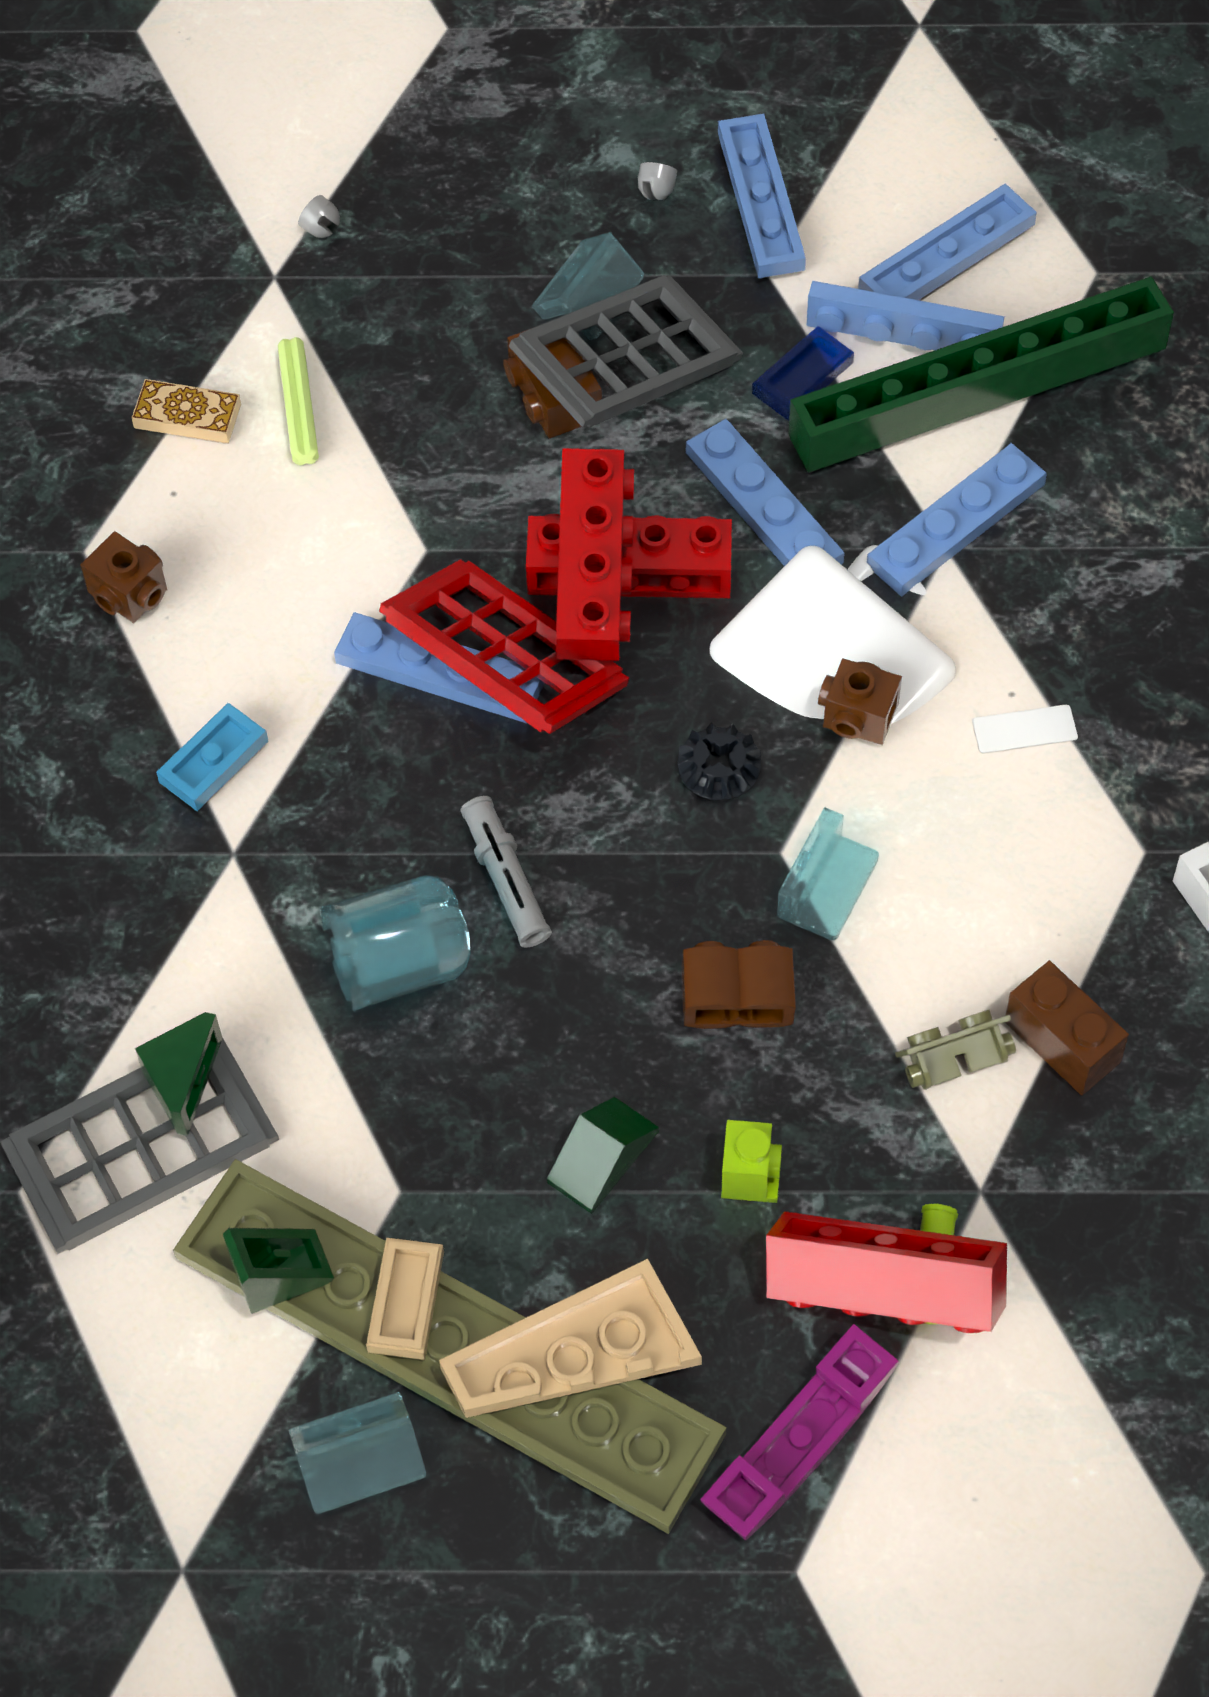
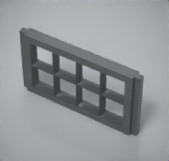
[509,275,743,428]
[0,1037,279,1254]

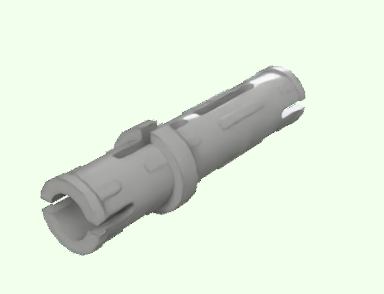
[460,796,552,948]

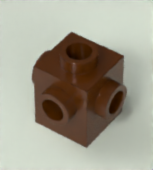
[80,531,167,624]
[818,658,902,745]

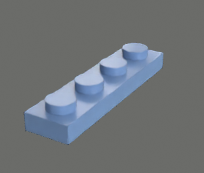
[718,114,806,278]
[858,183,1037,300]
[806,281,1005,350]
[686,419,844,566]
[867,443,1047,597]
[334,612,544,723]

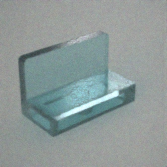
[532,232,644,340]
[777,807,879,941]
[288,1392,426,1514]

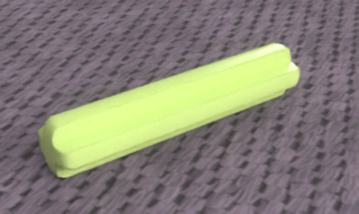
[278,337,319,466]

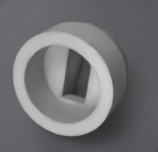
[638,162,677,200]
[298,195,340,238]

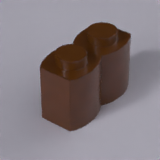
[682,940,796,1029]

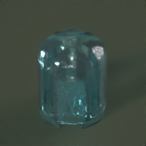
[320,875,471,1011]

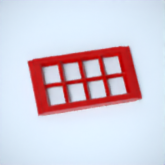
[379,559,629,734]

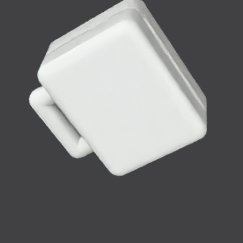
[710,545,956,724]

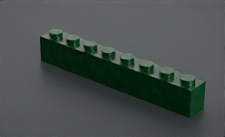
[789,276,1174,473]

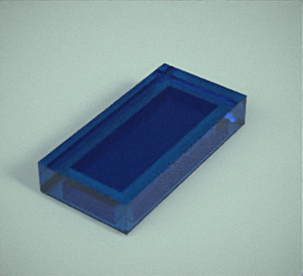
[752,326,854,421]

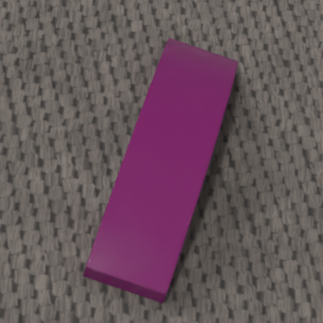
[700,1324,899,1540]

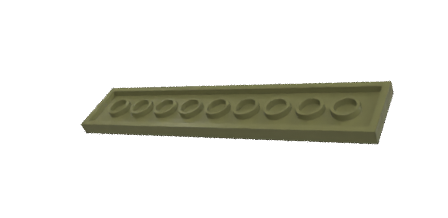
[173,1159,727,1534]

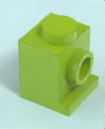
[721,1120,782,1203]

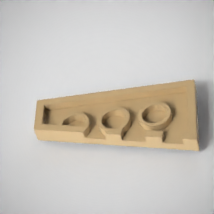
[439,1259,702,1418]

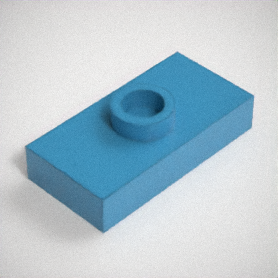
[156,703,268,811]

